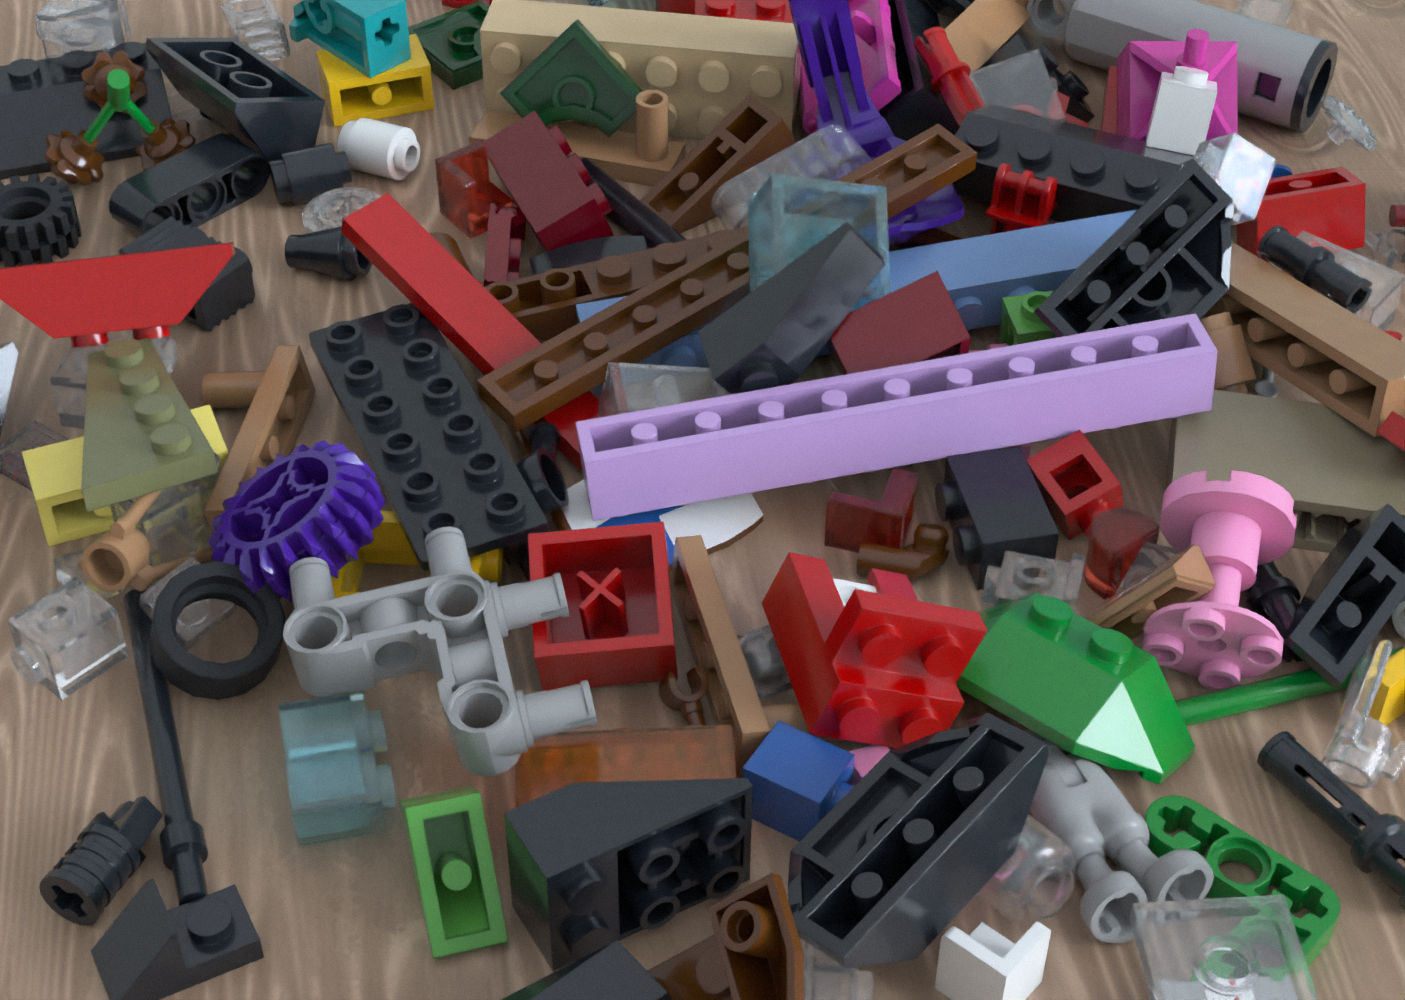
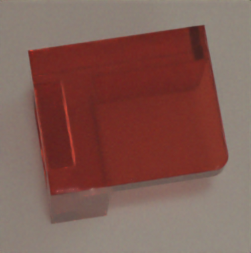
[435,141,514,238]
[824,468,918,553]

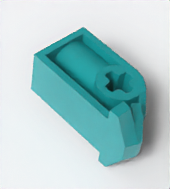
[289,0,411,78]

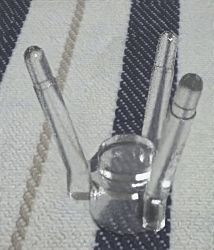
[1321,640,1405,789]

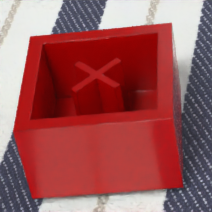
[528,521,678,691]

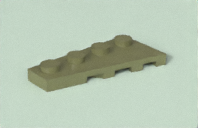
[81,337,218,512]

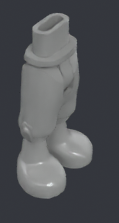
[1024,729,1214,944]

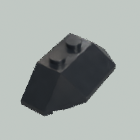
[1034,158,1235,337]
[788,713,1049,969]

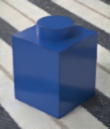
[742,721,855,841]

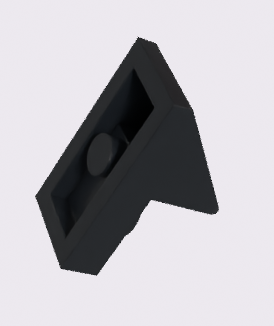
[91,879,264,1000]

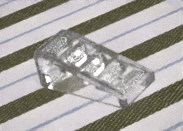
[221,0,290,62]

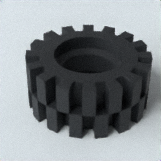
[0,174,81,267]

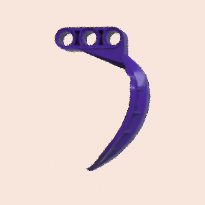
[788,0,964,250]

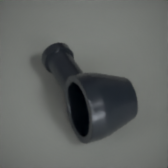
[515,422,569,514]

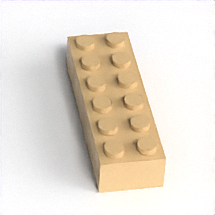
[480,0,801,139]

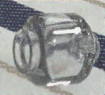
[977,814,1075,924]

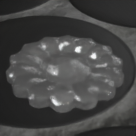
[1321,95,1377,151]

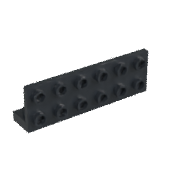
[309,303,549,581]

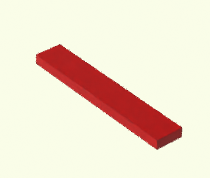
[340,193,614,473]

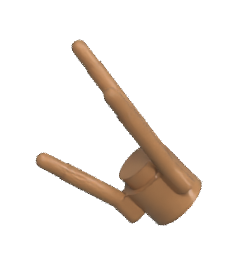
[78,489,214,592]

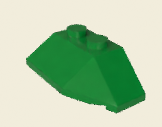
[956,592,1195,784]

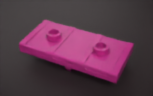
[800,0,901,145]

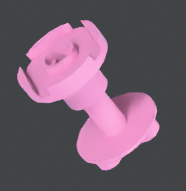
[1142,470,1297,691]

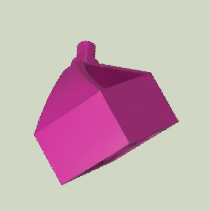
[1118,29,1238,160]

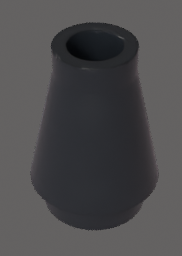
[285,226,372,280]

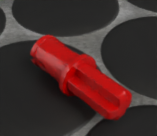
[914,27,985,126]

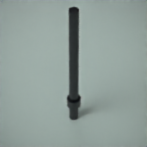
[124,589,208,906]

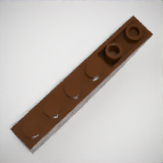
[484,224,757,340]

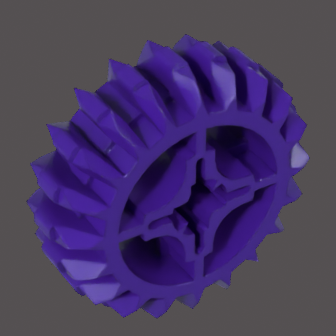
[208,440,386,602]

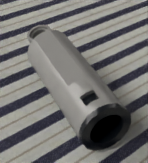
[1026,0,1338,133]

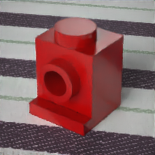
[1026,429,1124,540]

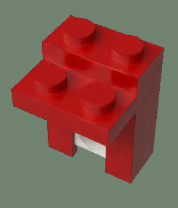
[761,552,988,748]

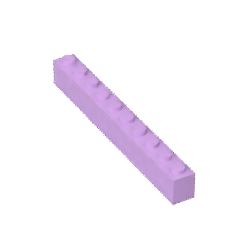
[575,313,1218,521]

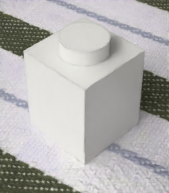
[1146,66,1218,157]

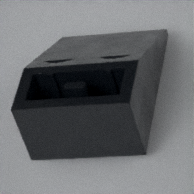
[504,778,753,971]

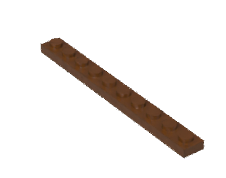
[477,124,977,433]

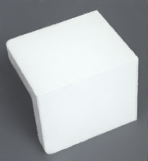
[934,921,1051,1000]

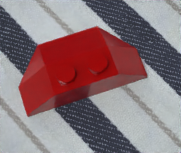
[0,242,235,348]

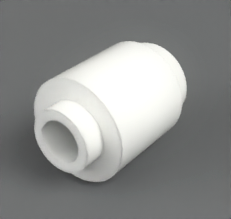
[337,118,420,180]

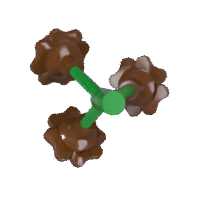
[44,51,196,186]

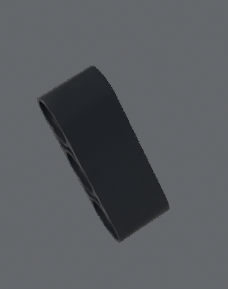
[109,133,270,237]

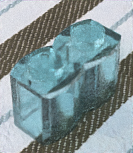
[279,690,397,847]

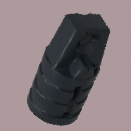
[39,796,162,926]

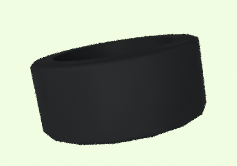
[149,561,286,700]

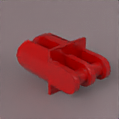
[985,163,1058,235]

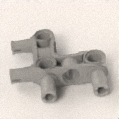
[283,526,598,776]

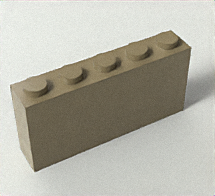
[1166,389,1405,553]

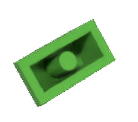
[399,785,508,959]

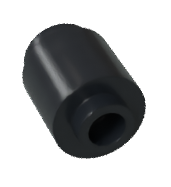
[268,142,352,206]

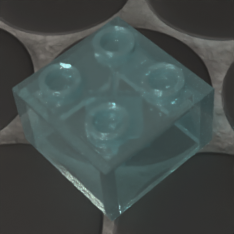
[748,173,891,313]

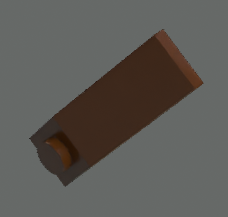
[640,94,805,234]

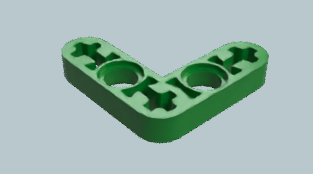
[1144,795,1340,987]

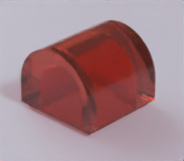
[1084,508,1160,600]

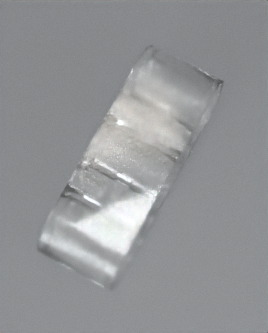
[711,125,872,230]

